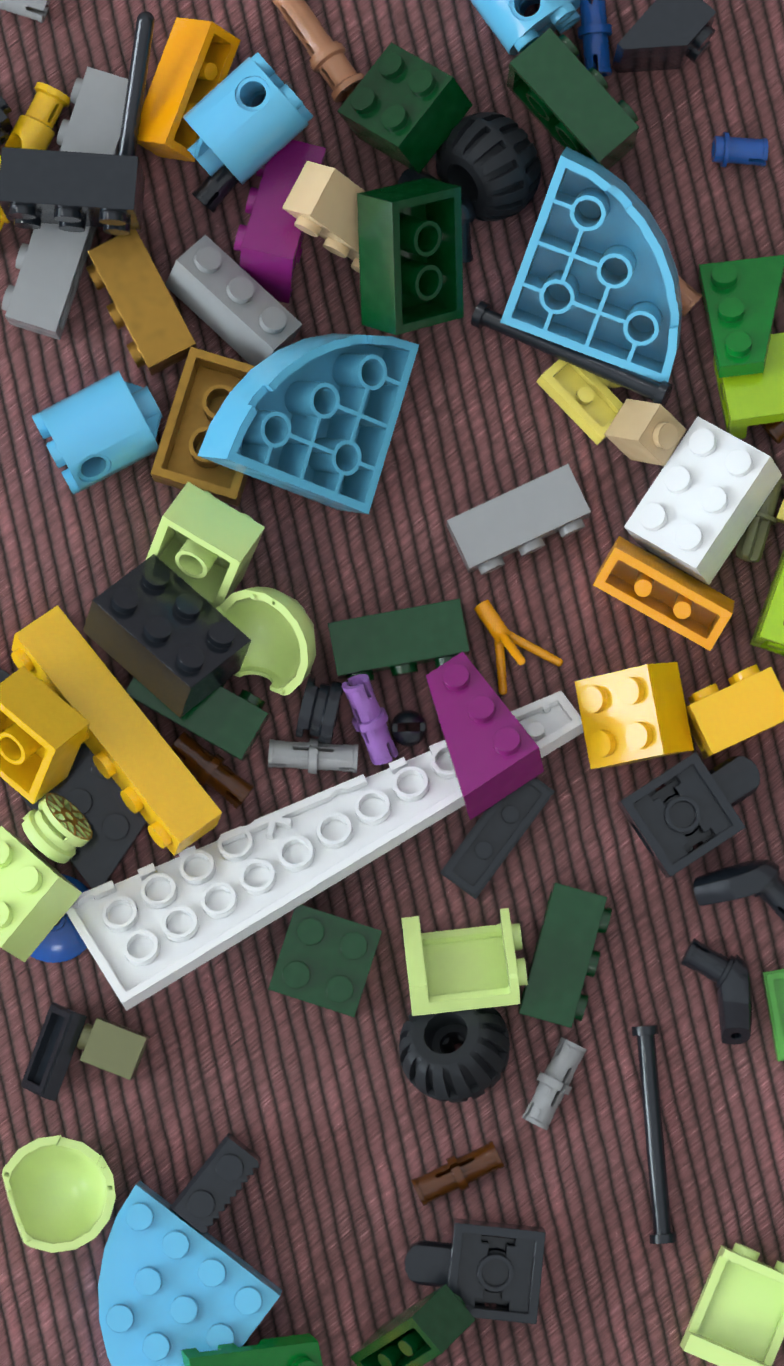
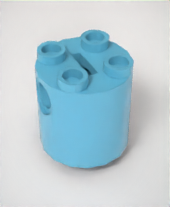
[470,0,581,55]
[183,52,314,185]
[32,370,164,495]

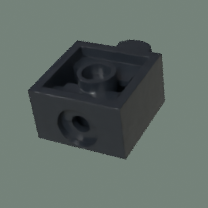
[617,752,760,878]
[404,1218,546,1324]

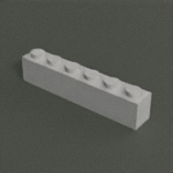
[2,66,128,340]

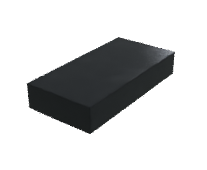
[21,1002,87,1101]

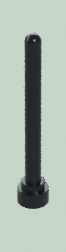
[118,11,155,156]

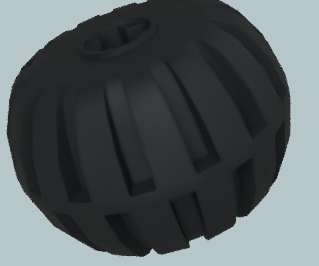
[435,112,541,221]
[399,1007,510,1103]

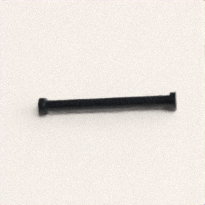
[471,301,673,407]
[632,1025,677,1244]

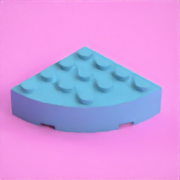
[500,147,682,383]
[197,333,419,514]
[98,1181,282,1366]

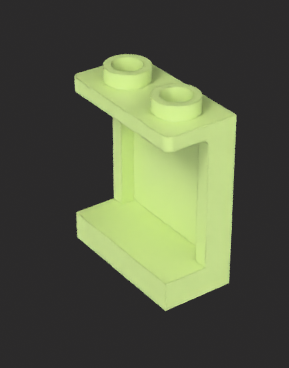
[401,908,528,1016]
[680,1242,784,1366]

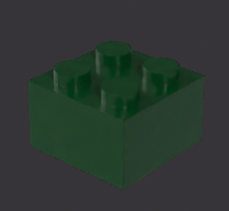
[337,42,473,174]
[268,905,382,1017]

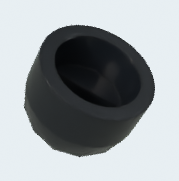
[391,710,427,746]

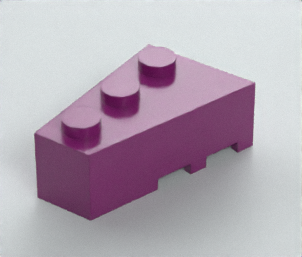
[234,140,326,304]
[426,651,544,820]

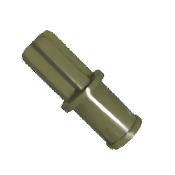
[736,478,784,563]

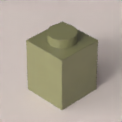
[77,1017,150,1080]

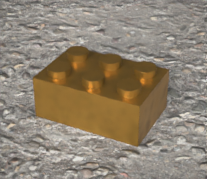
[150,346,255,507]

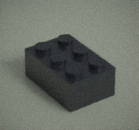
[0,147,145,235]
[83,554,251,718]

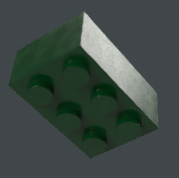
[507,28,639,170]
[357,178,464,335]

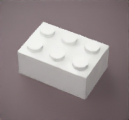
[624,416,782,585]

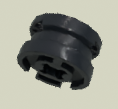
[296,675,343,744]

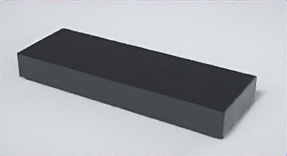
[440,777,555,899]

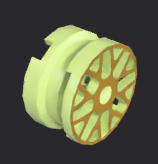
[22,793,93,864]

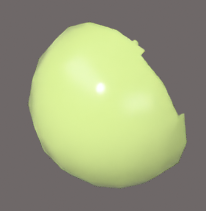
[216,587,316,696]
[2,1135,116,1253]

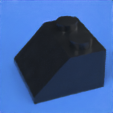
[612,0,717,73]

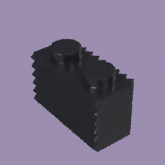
[170,1133,261,1233]

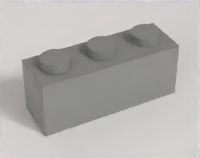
[165,234,302,366]
[446,464,591,575]

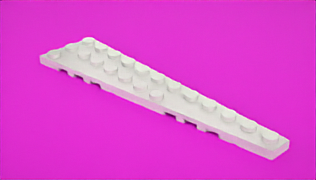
[66,691,584,1011]

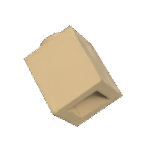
[604,399,687,466]

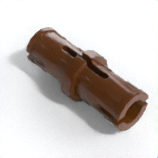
[171,731,254,809]
[411,1141,505,1206]

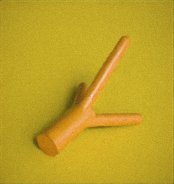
[474,599,563,695]

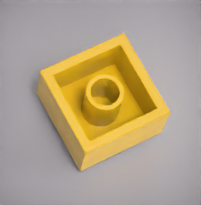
[574,662,694,769]
[686,664,784,759]
[0,666,90,804]

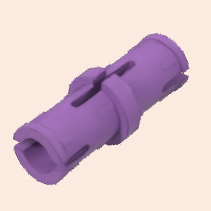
[342,674,398,765]

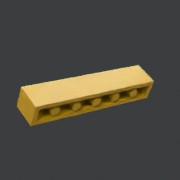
[11,605,222,856]

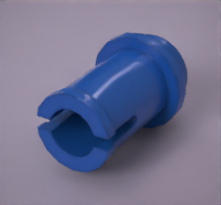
[711,132,769,168]

